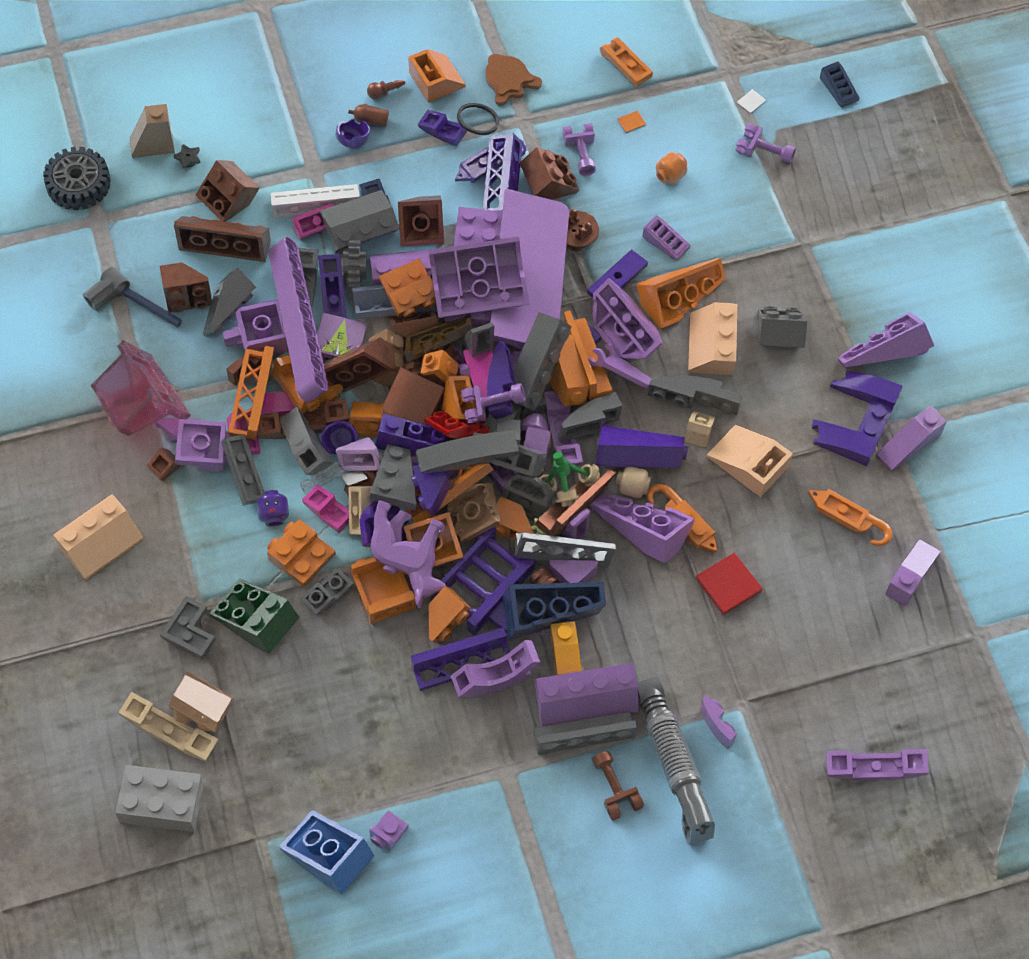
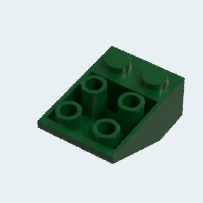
[209,579,300,653]

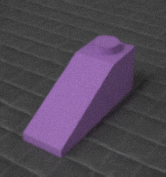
[876,406,947,472]
[885,540,940,607]

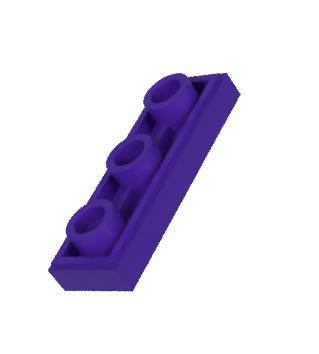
[587,249,648,298]

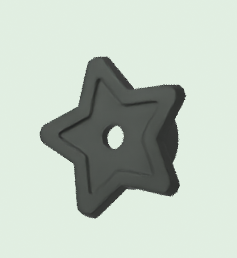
[173,144,200,168]

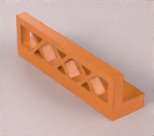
[564,311,612,400]
[228,346,274,440]
[404,462,494,523]

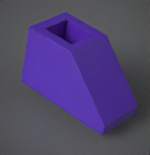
[411,465,451,516]

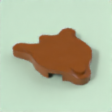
[486,54,542,106]

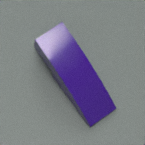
[487,341,516,419]

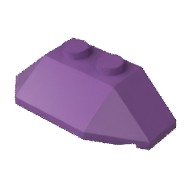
[593,278,663,359]

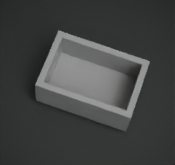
[115,765,204,832]

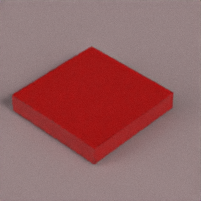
[695,552,763,615]

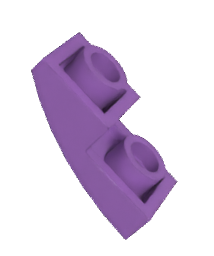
[700,695,737,749]

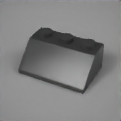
[320,190,400,253]

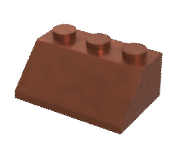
[323,337,395,393]

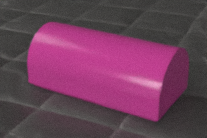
[292,203,334,239]

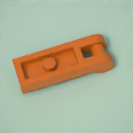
[599,37,653,87]

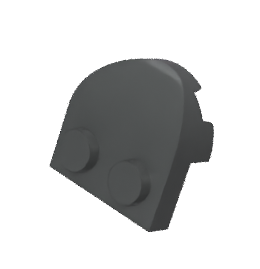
[503,472,553,519]

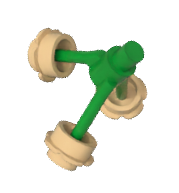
[538,452,600,506]

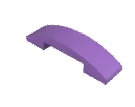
[543,391,583,466]
[826,749,929,781]

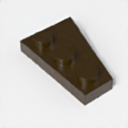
[405,315,474,363]

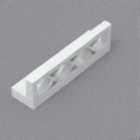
[271,184,359,218]

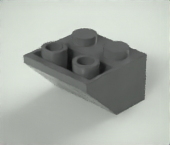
[758,306,807,348]

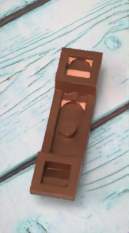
[257,398,350,439]

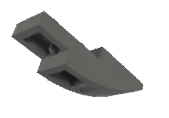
[648,376,742,415]

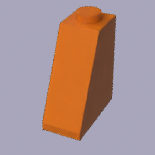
[549,335,589,407]

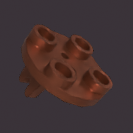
[566,209,599,252]

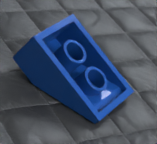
[279,810,374,894]

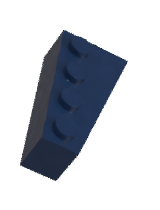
[503,582,606,641]

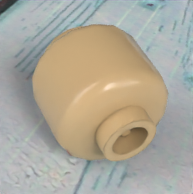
[615,467,651,499]

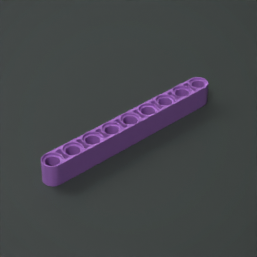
[268,237,328,403]

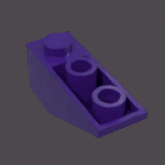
[375,413,450,453]

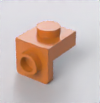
[420,350,459,383]

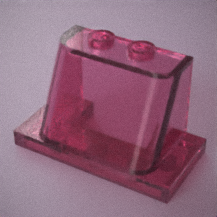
[90,340,191,436]

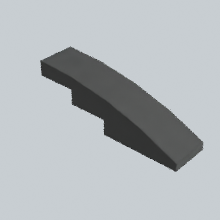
[461,322,494,357]
[416,430,519,474]

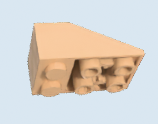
[706,425,793,498]

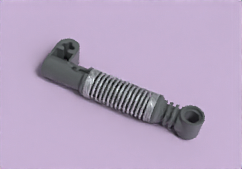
[637,677,715,845]

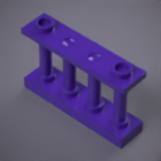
[430,527,536,636]

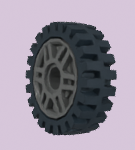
[43,147,111,210]

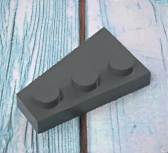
[369,444,416,511]

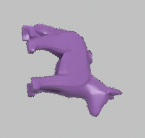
[371,500,446,609]

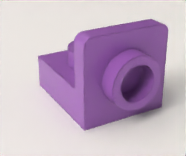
[369,810,409,851]

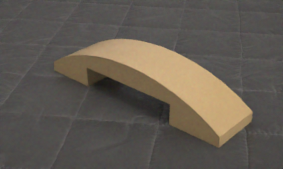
[118,692,218,762]

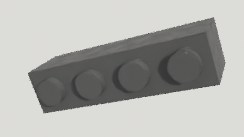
[510,312,572,411]

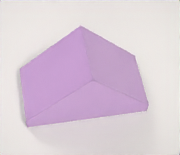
[336,437,381,471]

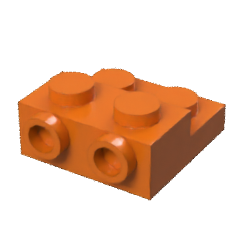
[379,258,436,318]
[267,519,336,587]

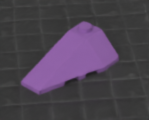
[837,312,934,367]
[590,493,694,563]

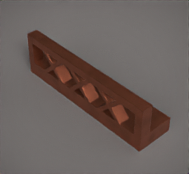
[535,469,615,536]

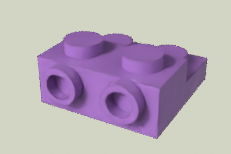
[175,419,230,472]

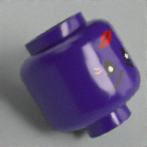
[257,490,289,526]

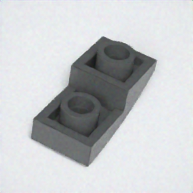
[300,568,355,616]

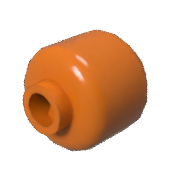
[655,152,688,185]

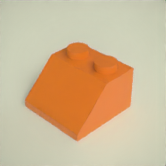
[404,512,464,567]

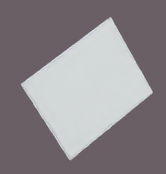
[737,89,766,113]
[341,471,368,486]

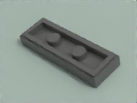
[221,434,264,506]

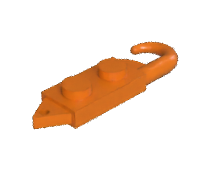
[647,484,717,553]
[808,489,892,546]

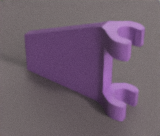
[588,343,652,388]

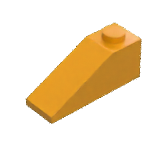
[550,621,582,675]

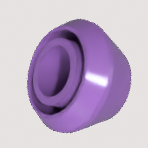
[520,413,549,439]

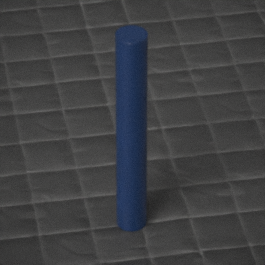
[123,287,182,327]

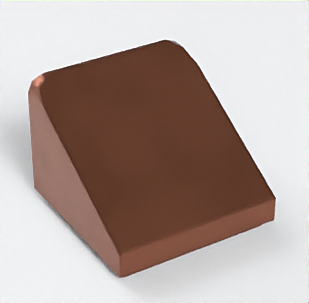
[146,448,182,481]

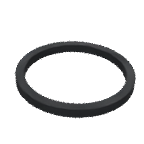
[457,103,499,135]

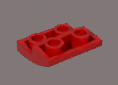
[424,411,490,439]

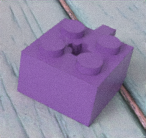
[223,300,289,355]

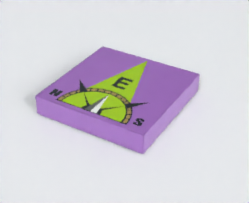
[317,313,367,359]

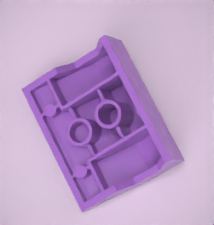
[428,237,529,318]

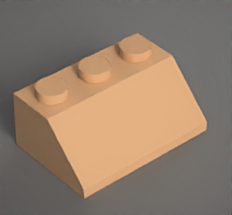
[688,302,738,376]
[53,494,144,581]

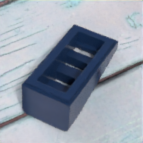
[819,61,860,108]

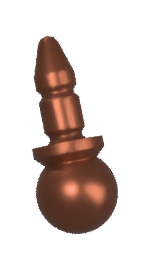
[367,80,405,99]

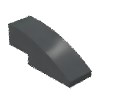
[558,392,623,442]

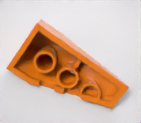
[636,258,726,328]

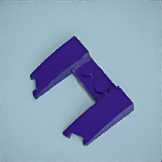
[812,371,903,466]

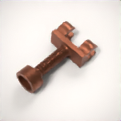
[592,751,644,821]

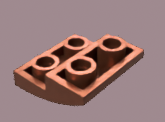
[381,367,445,425]

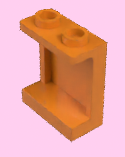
[272,355,343,413]
[351,557,416,624]

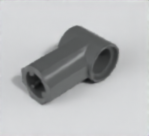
[82,267,130,310]

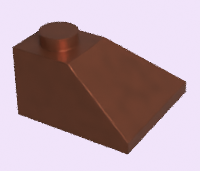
[398,195,444,246]
[387,310,439,338]

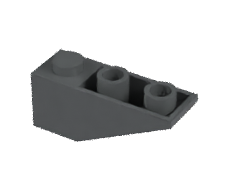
[203,268,256,336]
[279,406,334,476]

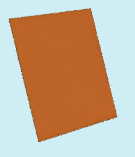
[617,110,646,132]

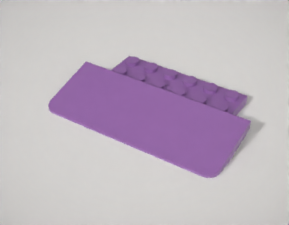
[445,188,569,347]

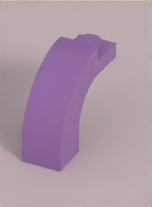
[451,640,540,698]

